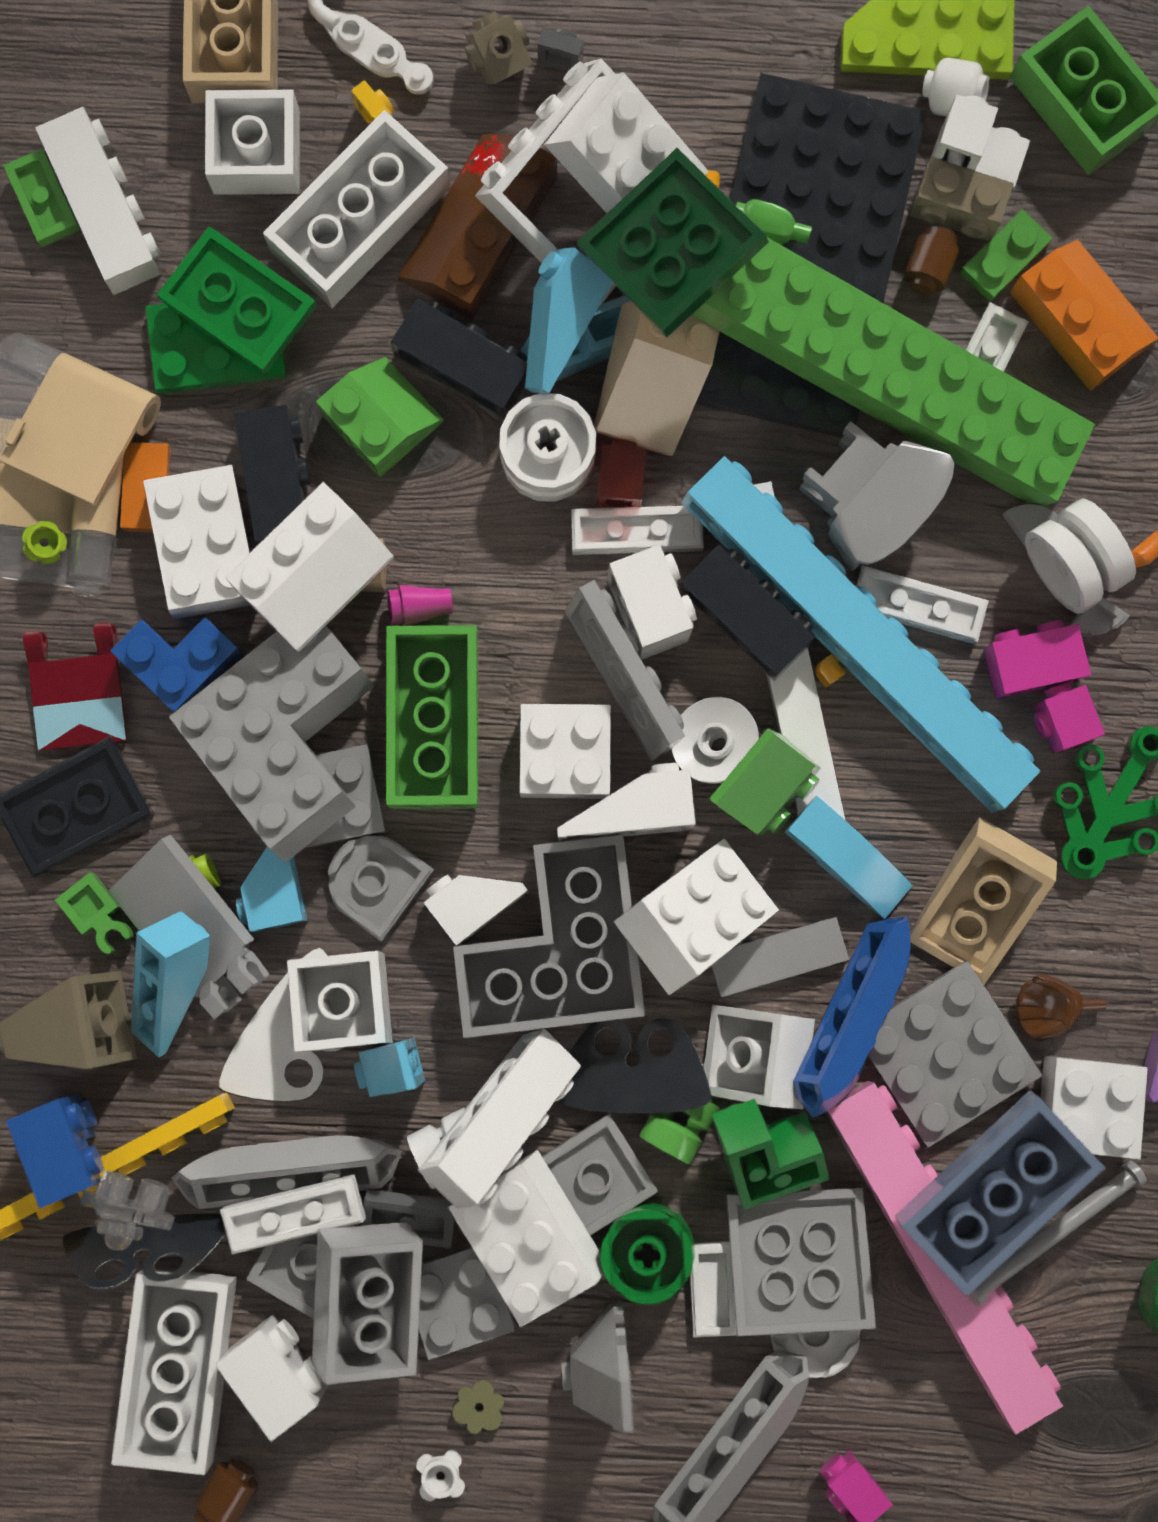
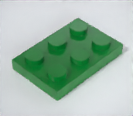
[157,226,317,375]
[145,304,287,395]

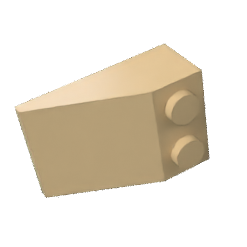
[594,301,719,456]
[910,817,1057,985]

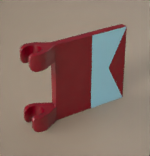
[23,622,128,751]

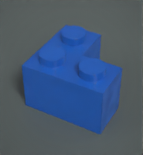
[110,618,245,712]
[6,1094,104,1208]

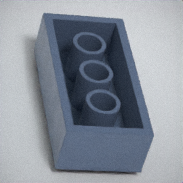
[895,1091,1105,1297]

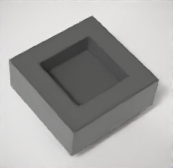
[537,28,584,71]

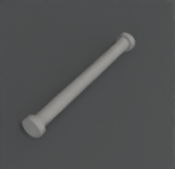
[967,1161,1147,1307]

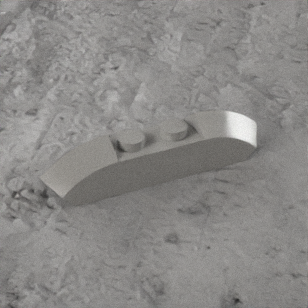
[171,1135,402,1209]
[653,1350,809,1522]

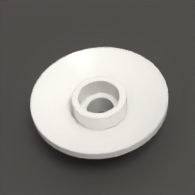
[672,697,759,784]

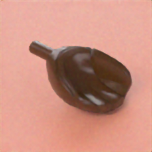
[1015,974,1107,1041]

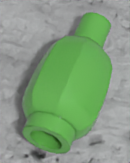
[736,199,812,245]

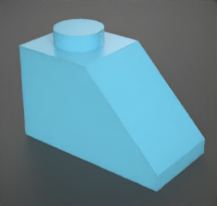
[236,847,308,933]

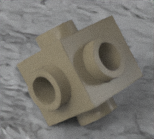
[464,11,533,84]

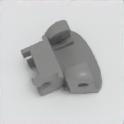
[799,421,954,571]

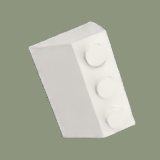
[225,482,394,652]

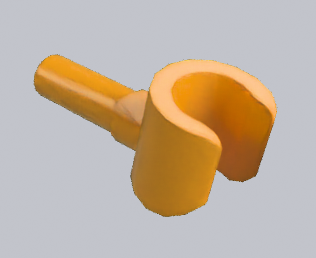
[815,654,846,687]

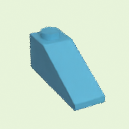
[525,248,613,393]
[131,911,210,1057]
[354,1037,426,1097]

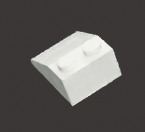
[557,763,695,842]

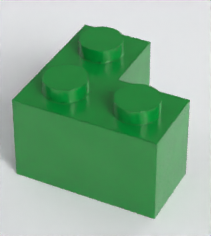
[712,1098,830,1210]

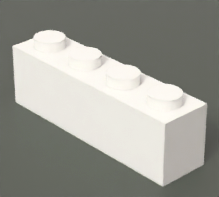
[35,107,162,295]
[418,1028,581,1208]

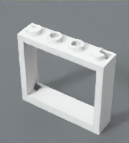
[475,59,616,305]

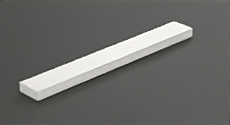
[746,481,845,820]

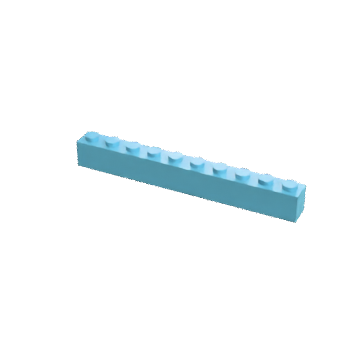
[681,456,1041,813]

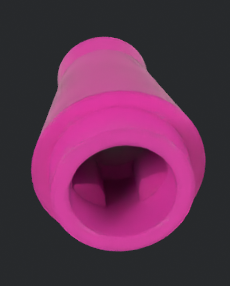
[387,585,453,626]

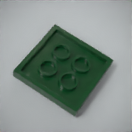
[576,148,769,338]

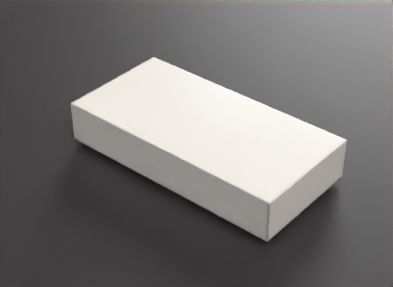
[690,1241,736,1337]

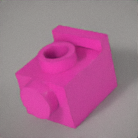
[820,1451,892,1522]

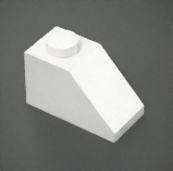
[424,875,528,946]

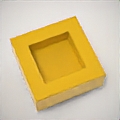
[351,80,394,125]

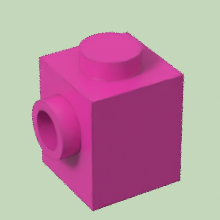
[1034,682,1106,754]

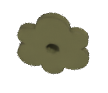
[452,1379,504,1434]

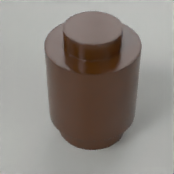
[904,226,959,296]
[194,1459,258,1522]

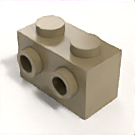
[909,157,1014,241]

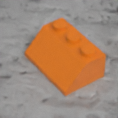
[1010,239,1158,392]

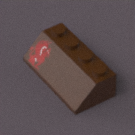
[398,133,557,321]

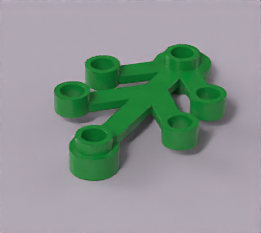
[1053,726,1158,879]

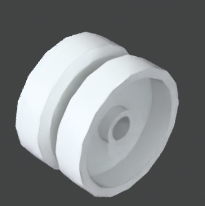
[499,393,596,502]
[1025,498,1136,614]

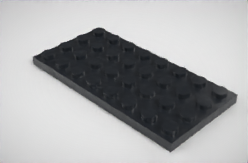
[695,73,927,438]

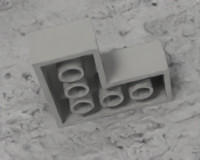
[169,626,375,863]
[453,835,645,1038]

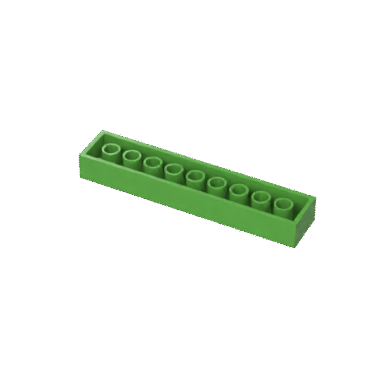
[692,237,1095,506]

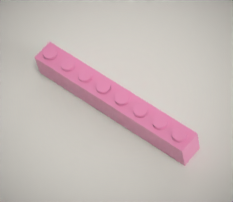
[825,1081,1063,1435]

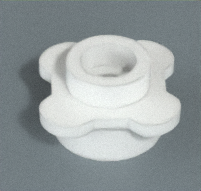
[416,1450,465,1501]

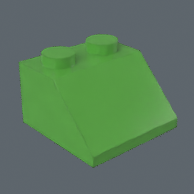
[316,357,444,478]
[709,728,821,836]

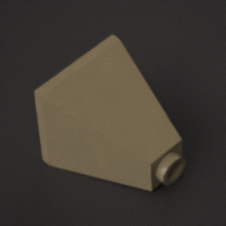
[0,971,137,1069]

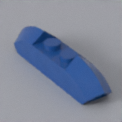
[793,916,911,1118]

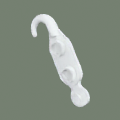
[307,0,433,94]

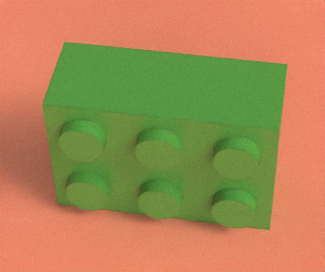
[1009,5,1158,176]

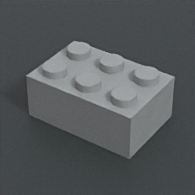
[312,1222,423,1385]

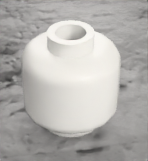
[922,58,989,117]

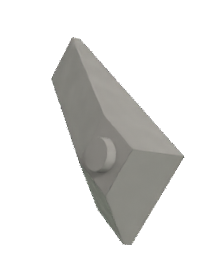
[562,1299,633,1432]

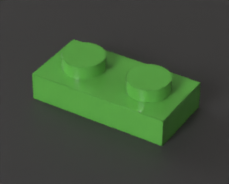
[3,148,81,247]
[960,209,1053,302]

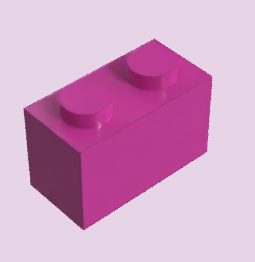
[983,620,1091,700]

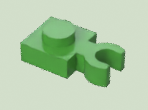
[55,872,134,955]

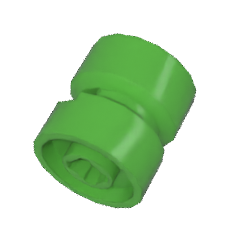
[639,1102,720,1164]

